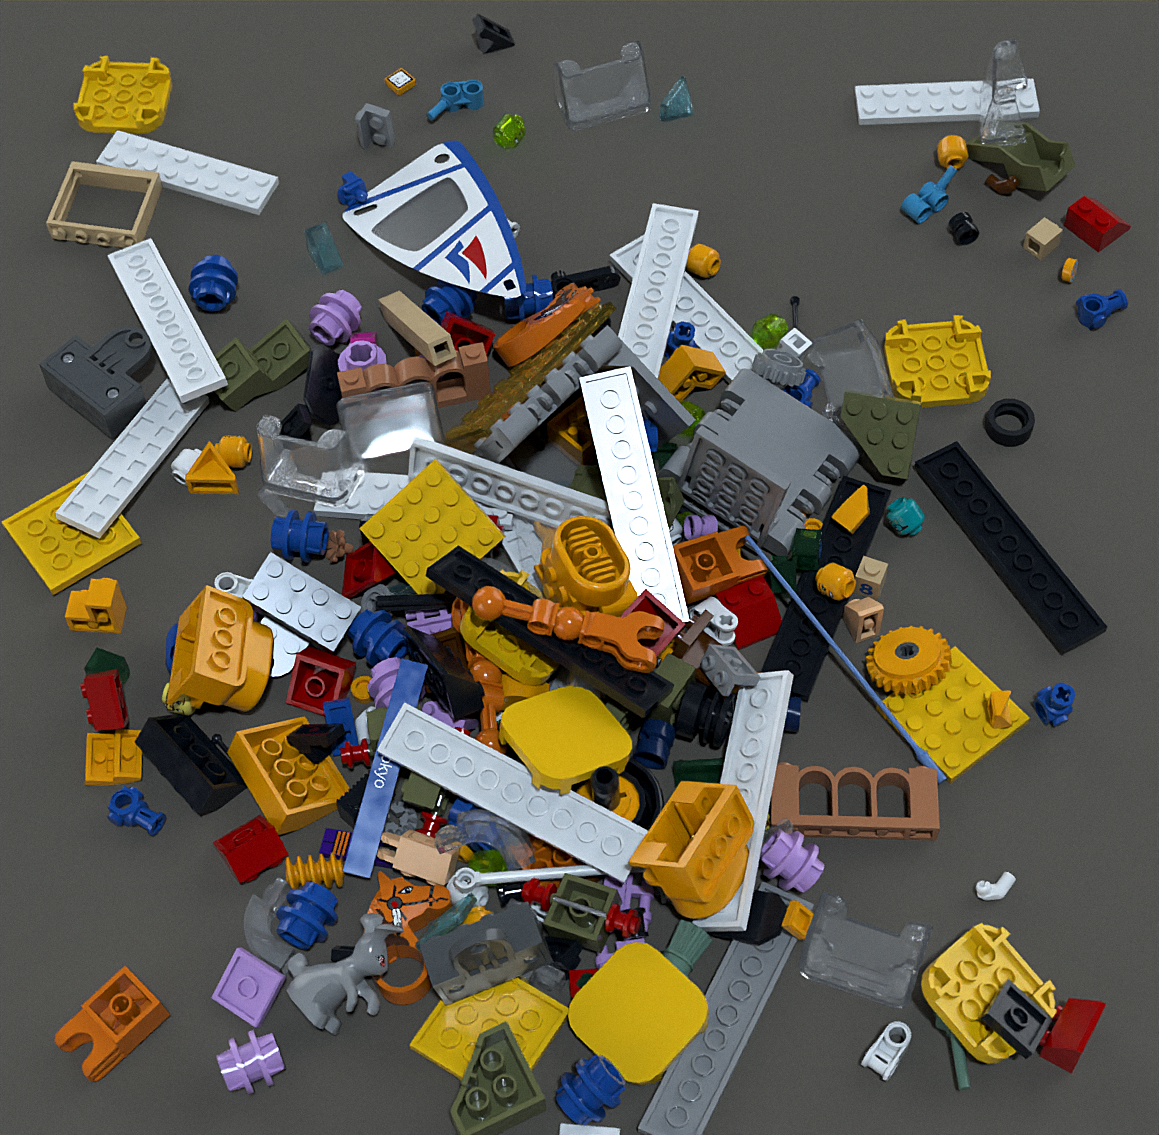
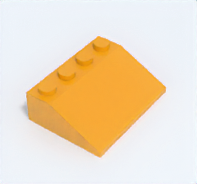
[227,716,349,835]

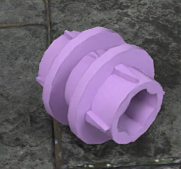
[308,290,362,346]
[338,340,387,395]
[367,657,425,709]
[759,829,825,893]
[217,1030,285,1095]

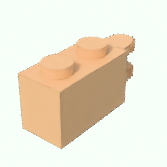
[377,829,461,886]

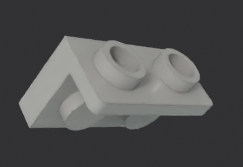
[355,103,396,149]
[700,644,761,696]

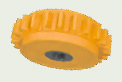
[866,626,952,695]

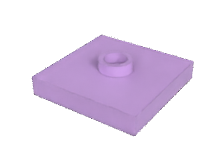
[211,947,286,1028]

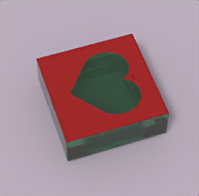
[569,968,598,1001]

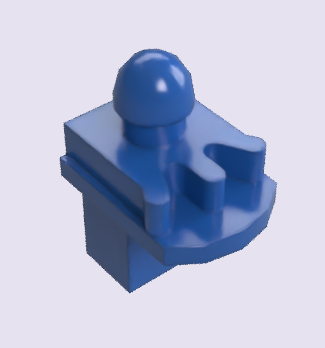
[337,171,368,206]

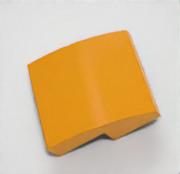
[84,729,142,786]

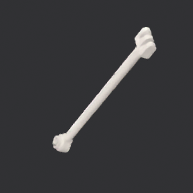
[454,865,646,893]

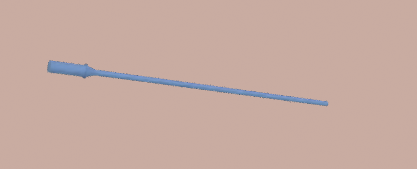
[745,535,947,785]

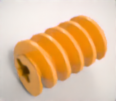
[285,852,345,890]

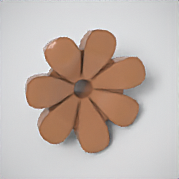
[325,529,353,562]

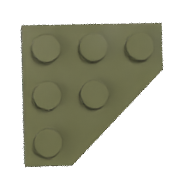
[840,390,922,479]
[450,1021,546,1135]

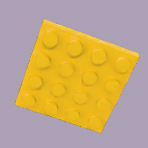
[359,459,506,594]
[2,472,141,595]
[876,646,1030,784]
[409,977,569,1081]

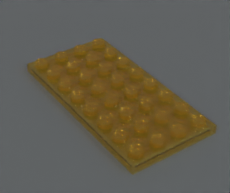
[441,302,616,448]

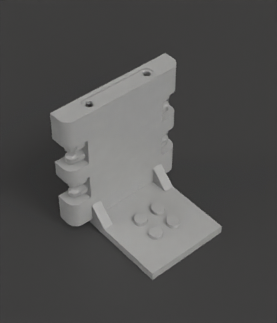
[471,325,695,464]
[658,369,864,560]

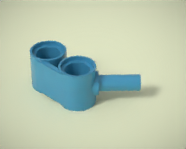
[426,80,484,121]
[901,165,958,224]

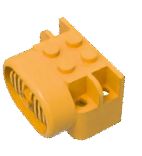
[534,516,638,617]
[167,585,274,712]
[628,781,754,919]

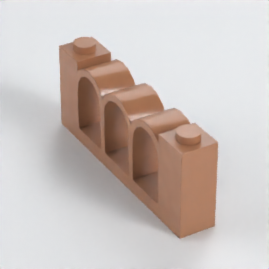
[337,342,491,427]
[770,762,940,841]

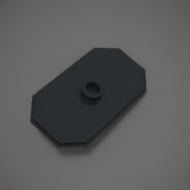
[303,344,343,427]
[688,890,788,945]

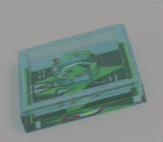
[415,893,478,954]

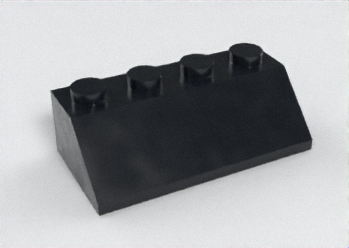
[403,626,485,720]
[135,714,248,814]

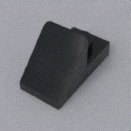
[472,14,515,54]
[270,403,313,453]
[286,723,346,764]
[542,936,584,981]

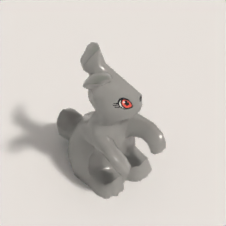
[286,913,404,1035]

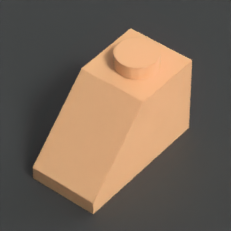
[842,597,884,644]

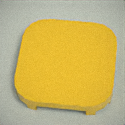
[74,56,172,134]
[884,315,991,408]
[460,569,560,686]
[499,686,632,795]
[921,923,1057,1064]
[568,942,710,1086]

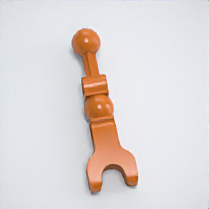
[472,586,665,673]
[452,597,508,755]

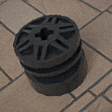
[676,680,737,748]

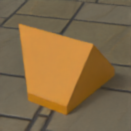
[185,441,239,494]

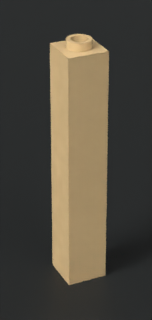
[378,291,457,366]

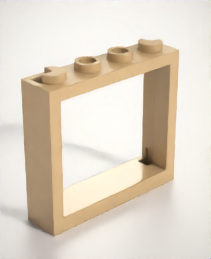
[46,161,163,248]

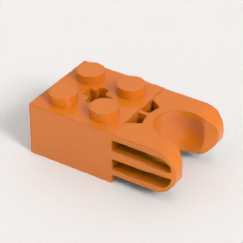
[672,526,768,605]
[55,966,170,1082]

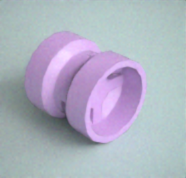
[684,515,718,540]

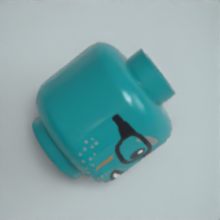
[887,497,925,536]

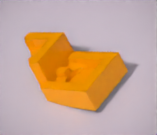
[831,485,870,534]

